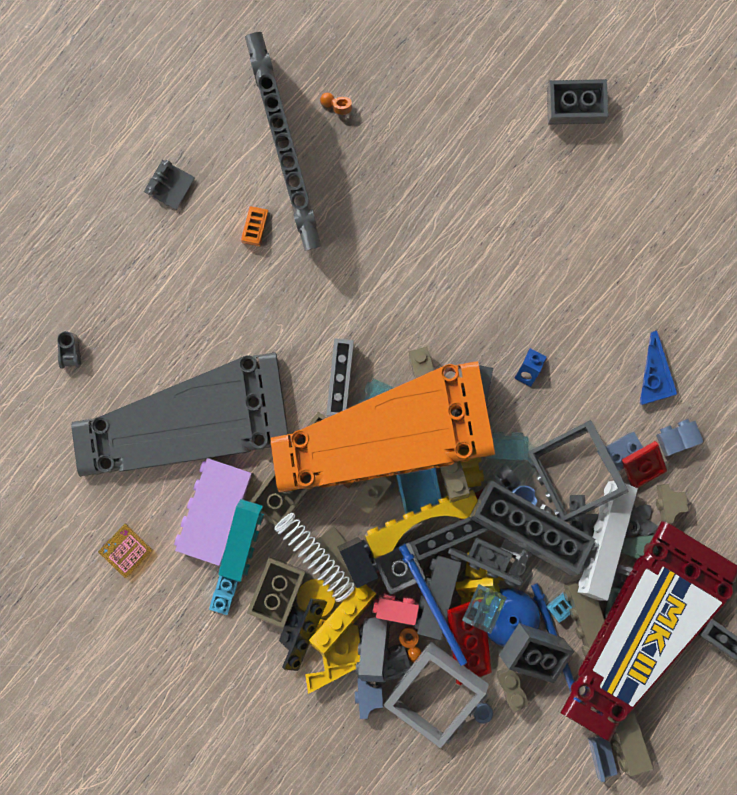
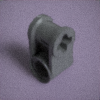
[57,331,81,369]

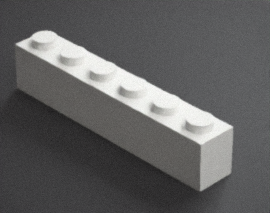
[578,481,638,601]

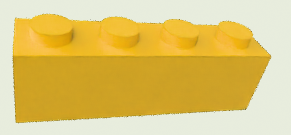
[309,584,376,657]

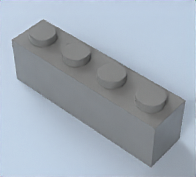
[326,338,354,417]

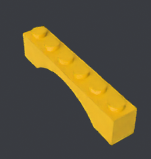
[364,490,478,558]

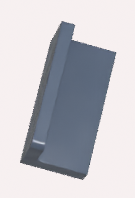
[588,736,618,782]

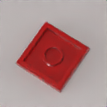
[622,441,667,488]

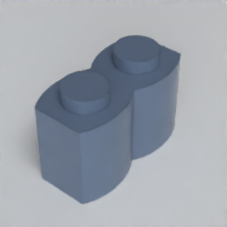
[656,419,703,456]

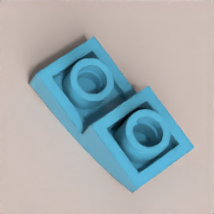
[209,575,239,615]

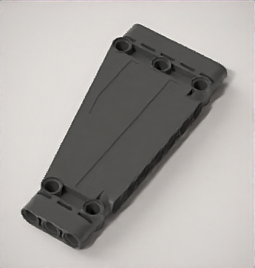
[245,32,321,251]
[71,352,288,477]

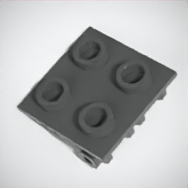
[144,159,195,210]

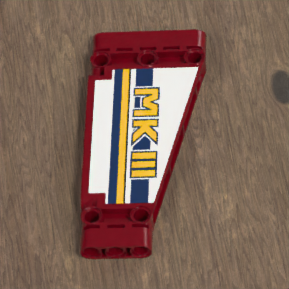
[560,521,737,742]

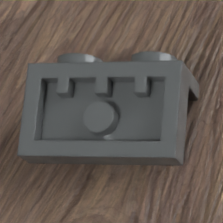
[375,644,411,685]

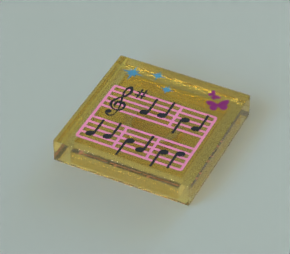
[98,523,153,578]

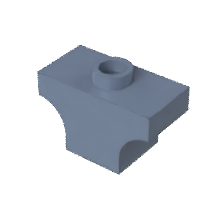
[355,676,383,719]

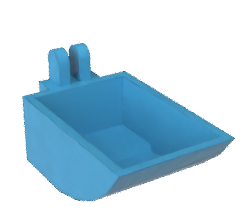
[396,468,441,514]

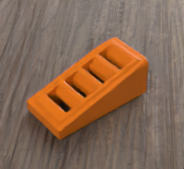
[241,206,268,247]

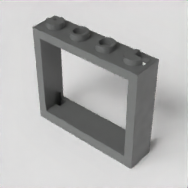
[528,420,629,523]

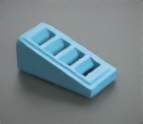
[546,593,572,623]

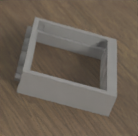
[383,642,489,748]

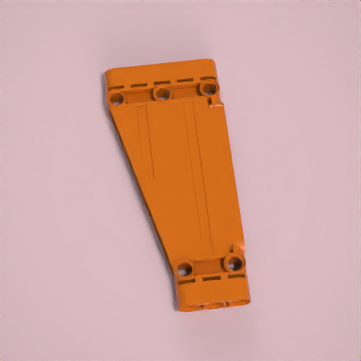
[271,361,495,493]

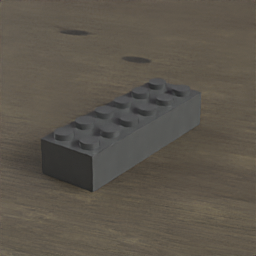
[469,481,596,576]

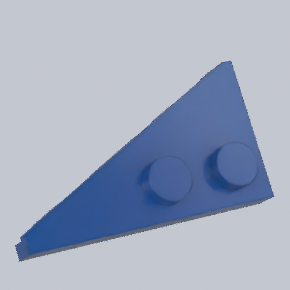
[640,331,677,405]

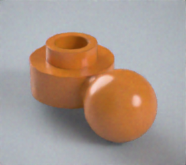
[320,92,352,115]
[399,627,422,663]

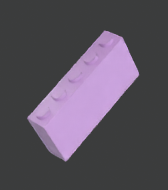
[174,458,253,566]

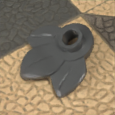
[625,504,658,536]

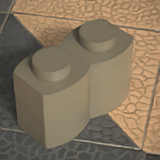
[497,667,528,712]

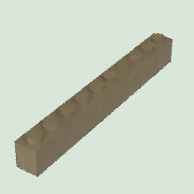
[563,579,653,777]

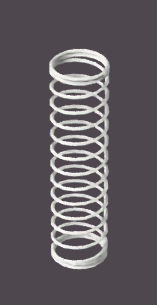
[274,513,356,602]

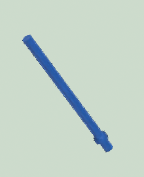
[399,544,467,666]
[531,583,581,703]

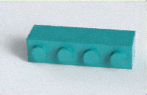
[218,499,264,582]

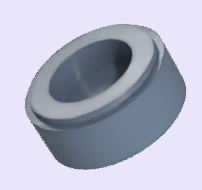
[473,703,493,724]

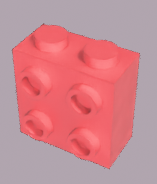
[373,592,419,625]

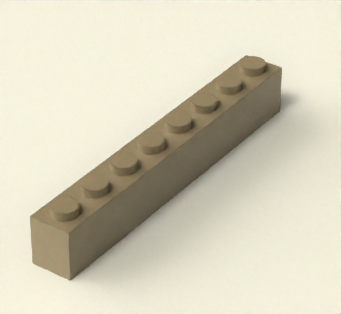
[408,346,470,503]

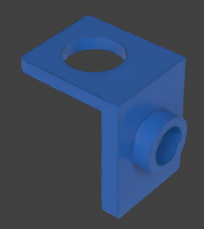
[514,348,546,387]

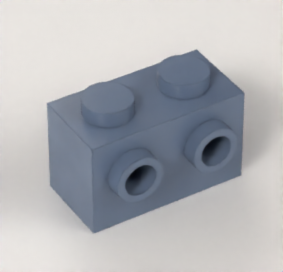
[597,432,643,471]

